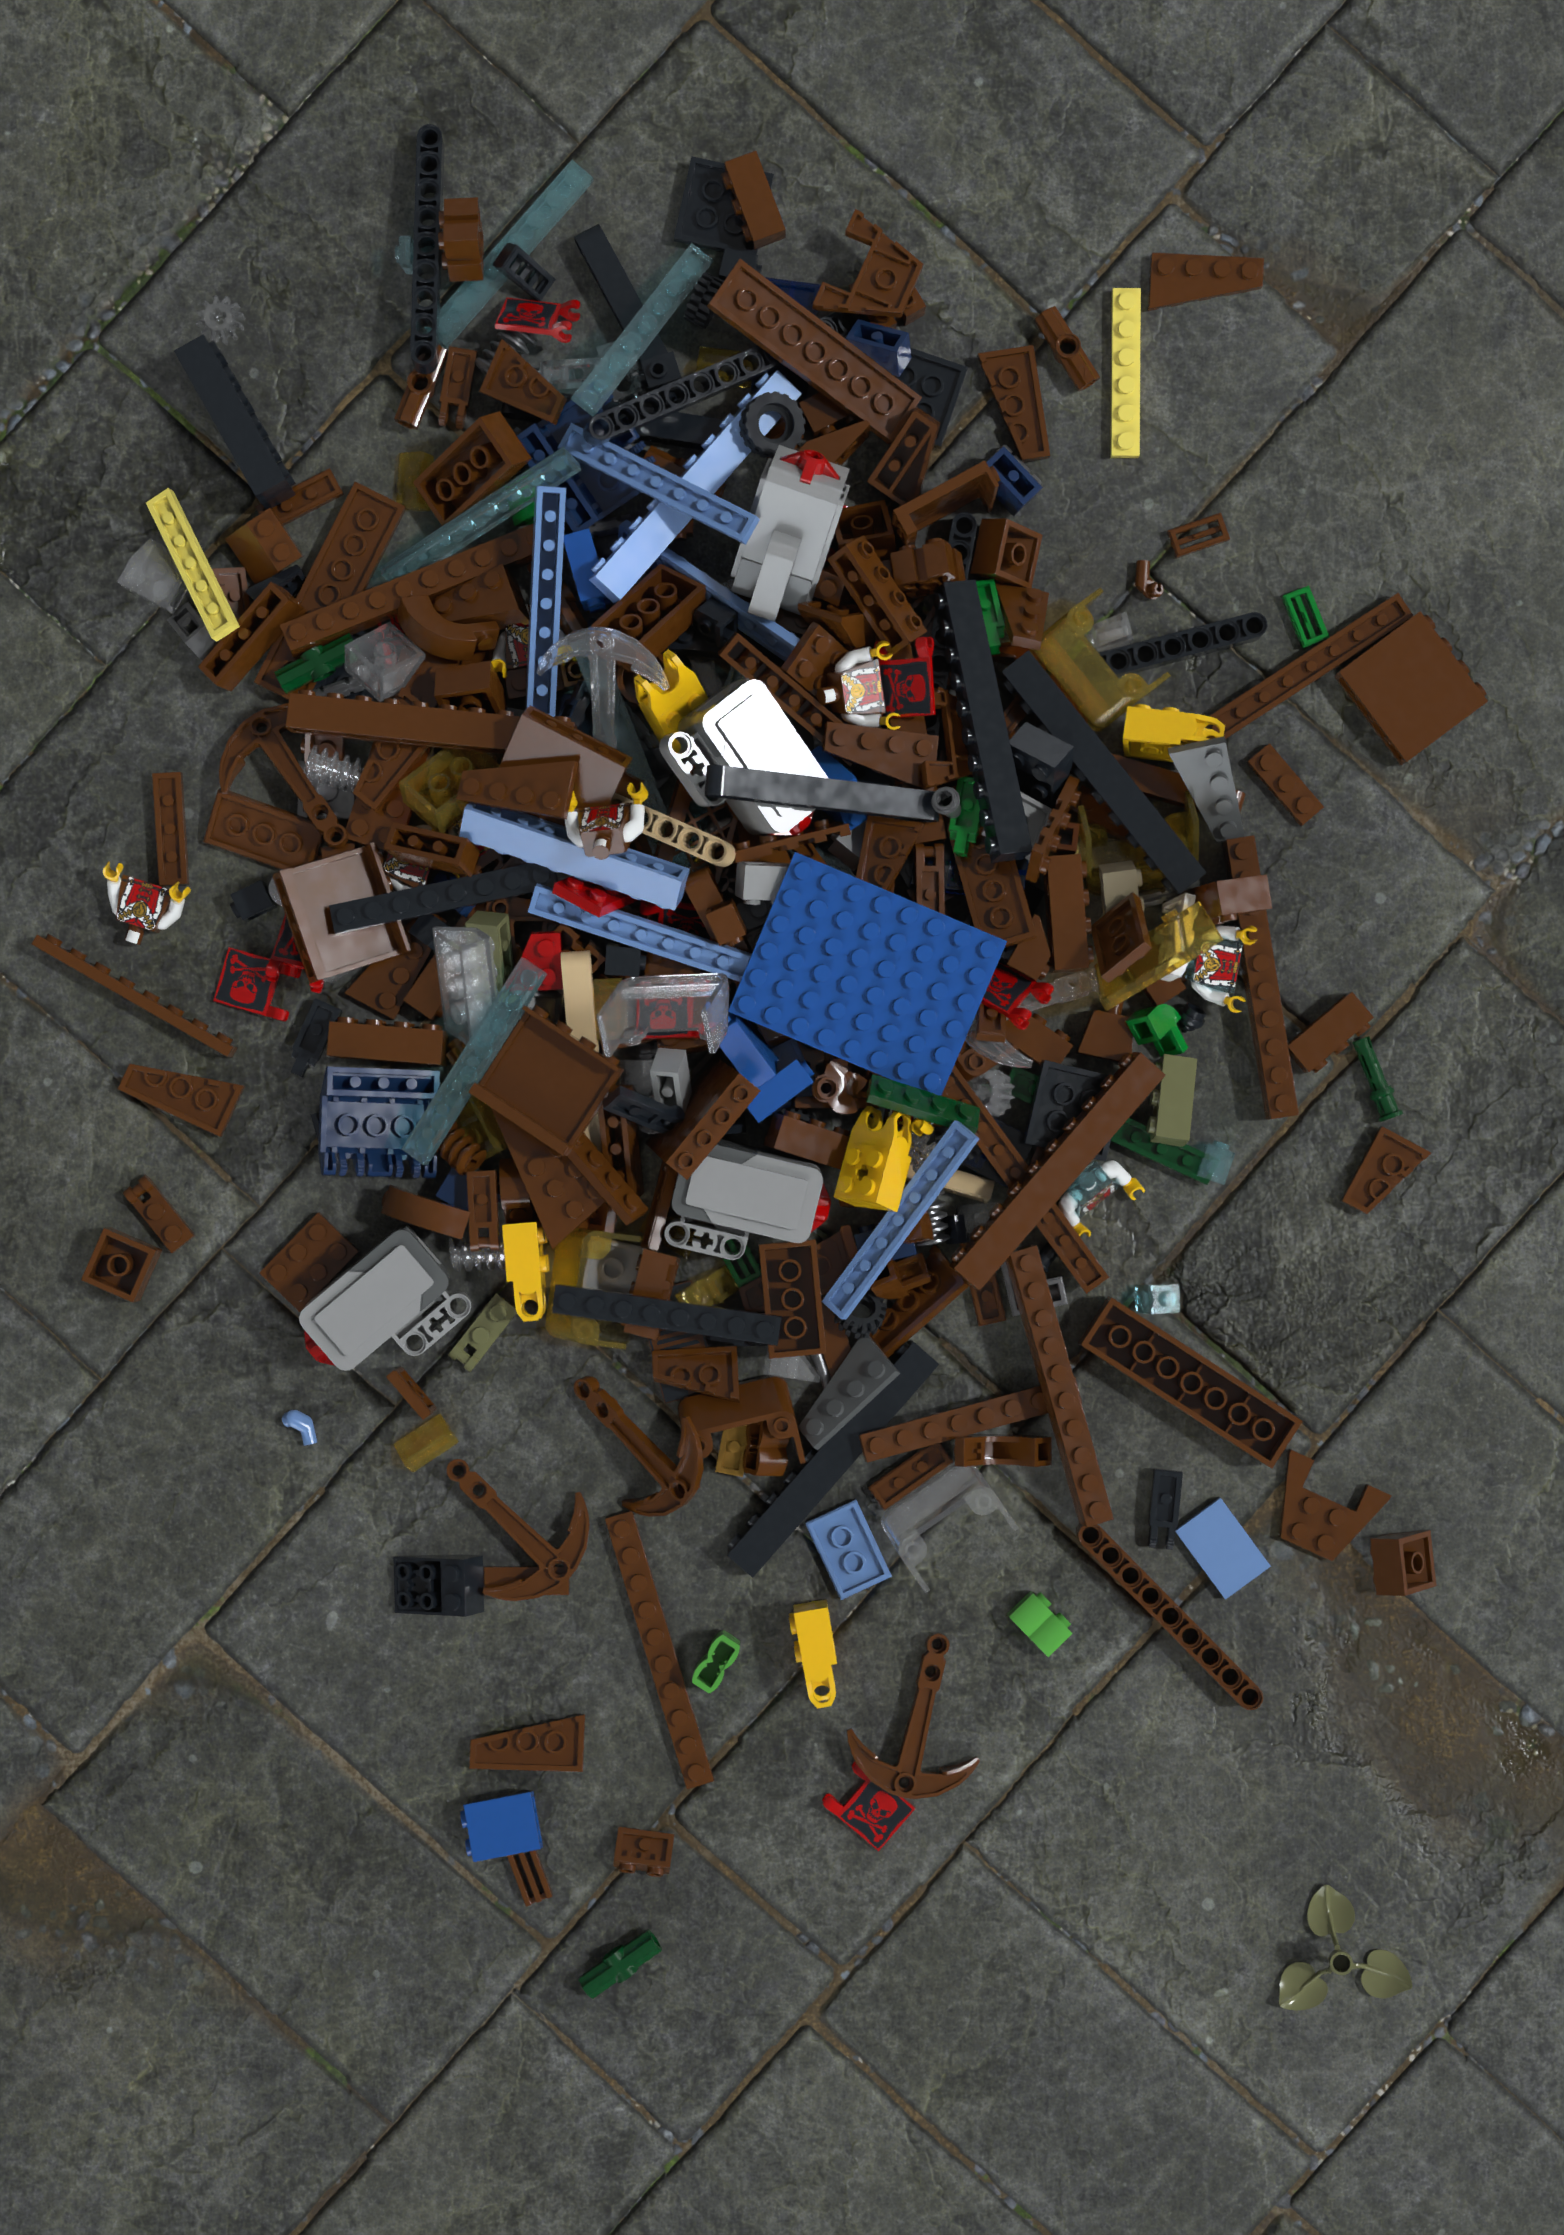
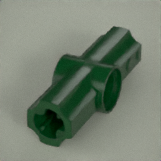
[274,633,362,695]
[578,1929,662,1999]

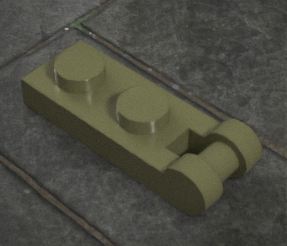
[448,1293,517,1372]

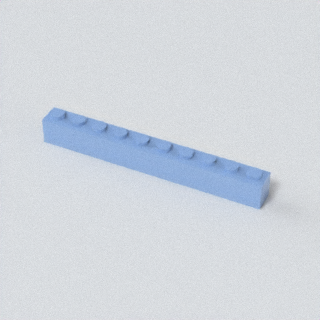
[589,370,802,603]

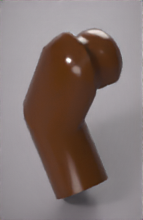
[1135,560,1164,599]

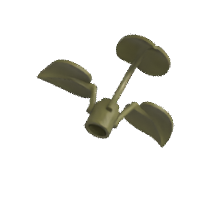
[1279,1885,1412,2011]

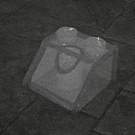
[117,538,187,615]
[345,622,425,702]

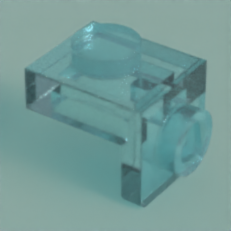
[395,236,434,275]
[1196,1140,1235,1185]
[1134,1284,1180,1314]

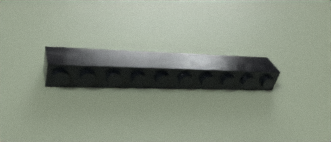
[934,580,1032,863]
[1001,650,1207,895]
[727,1340,939,1578]

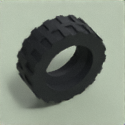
[739,391,805,459]

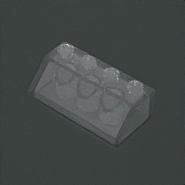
[433,926,503,1050]

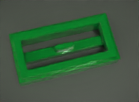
[1281,585,1329,649]
[723,1239,761,1288]

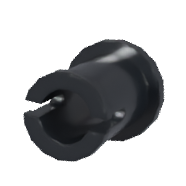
[1039,1242,1058,1273]

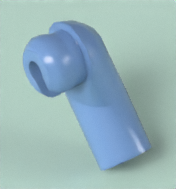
[282,1410,317,1446]

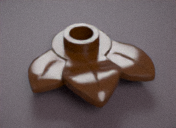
[811,1058,867,1114]

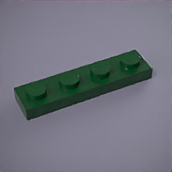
[866,1074,980,1134]

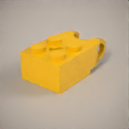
[634,649,708,753]
[1123,704,1225,762]
[834,1106,912,1212]
[502,1221,550,1322]
[789,1599,837,1709]

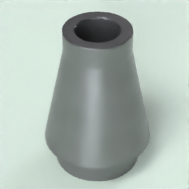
[932,787,961,818]

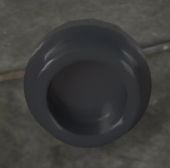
[1178,1003,1206,1033]

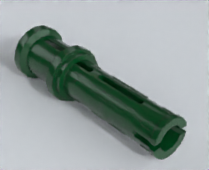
[1352,1036,1403,1122]

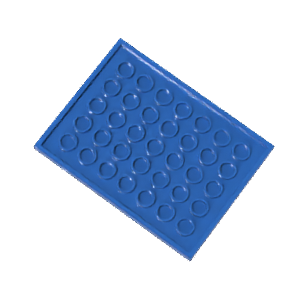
[728,852,1007,1095]

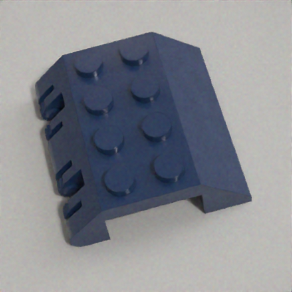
[517,378,661,532]
[318,1066,440,1178]

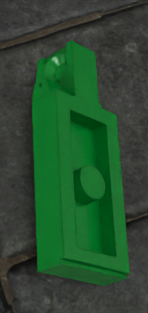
[976,579,1005,655]
[949,776,980,857]

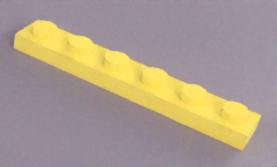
[1110,288,1141,458]
[146,488,240,642]

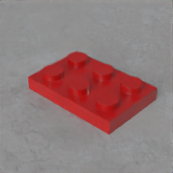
[552,876,638,917]

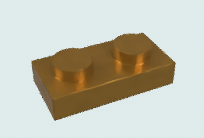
[715,1425,747,1477]

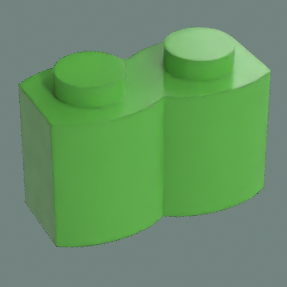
[1007,1591,1073,1657]
[692,1630,740,1693]

